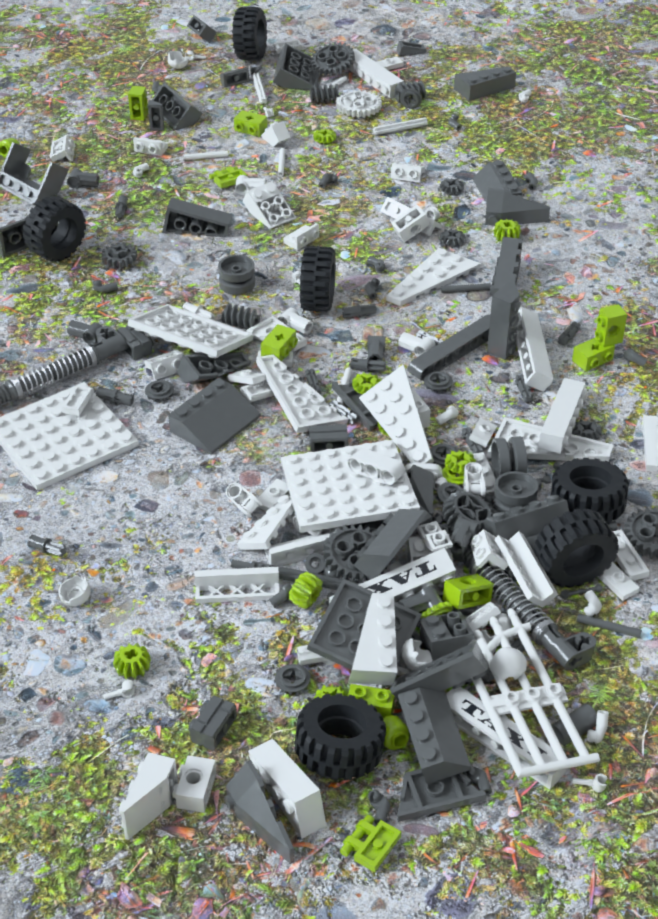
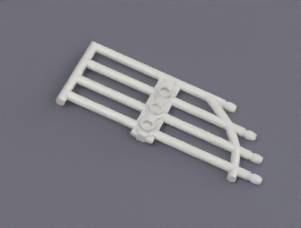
[471,608,600,779]

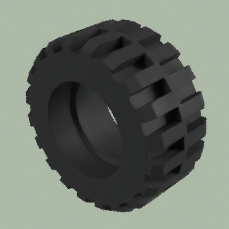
[232,7,267,60]
[23,196,86,262]
[300,246,336,312]
[551,458,629,523]
[534,509,619,588]
[294,693,386,781]

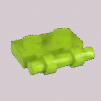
[209,166,248,189]
[340,815,401,873]

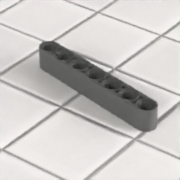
[408,314,490,381]

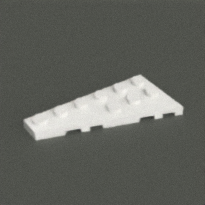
[386,248,481,306]
[256,355,348,433]
[359,365,434,464]
[487,417,614,462]

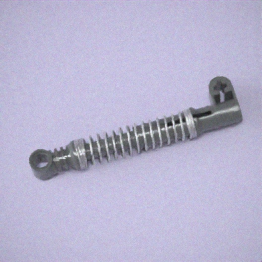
[0,326,127,405]
[452,540,597,671]

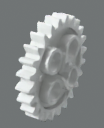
[336,89,382,118]

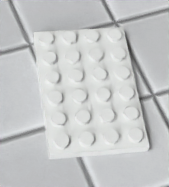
[128,304,254,358]

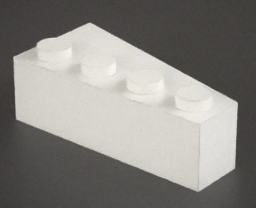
[348,593,397,685]
[248,739,327,839]

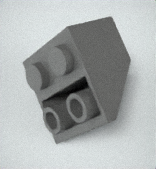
[419,611,474,661]

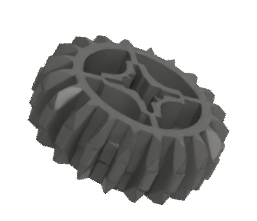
[442,490,494,535]

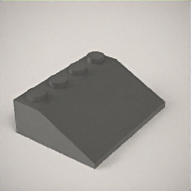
[273,43,319,90]
[168,378,261,455]

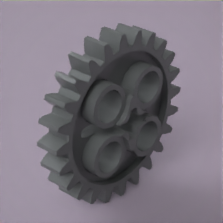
[311,42,355,76]
[624,507,658,559]
[323,524,388,584]

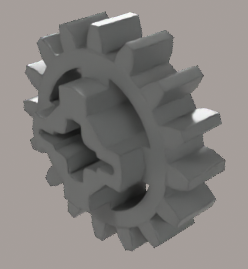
[101,242,137,269]

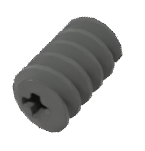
[395,81,426,102]
[309,84,339,103]
[221,303,260,329]

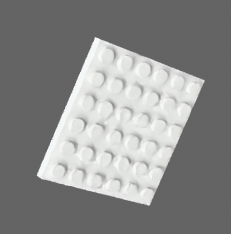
[0,382,139,491]
[281,440,420,533]

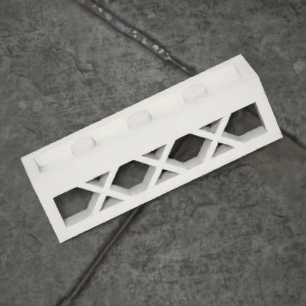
[380,197,443,236]
[642,411,658,471]
[264,530,342,566]
[494,531,558,608]
[195,567,279,603]

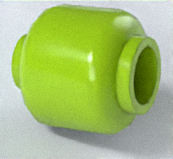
[0,138,20,158]
[383,715,410,750]

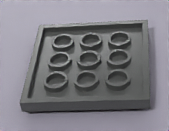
[307,579,422,687]

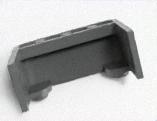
[0,142,69,205]

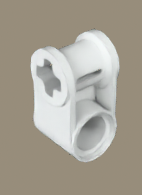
[463,462,486,497]
[226,483,263,518]

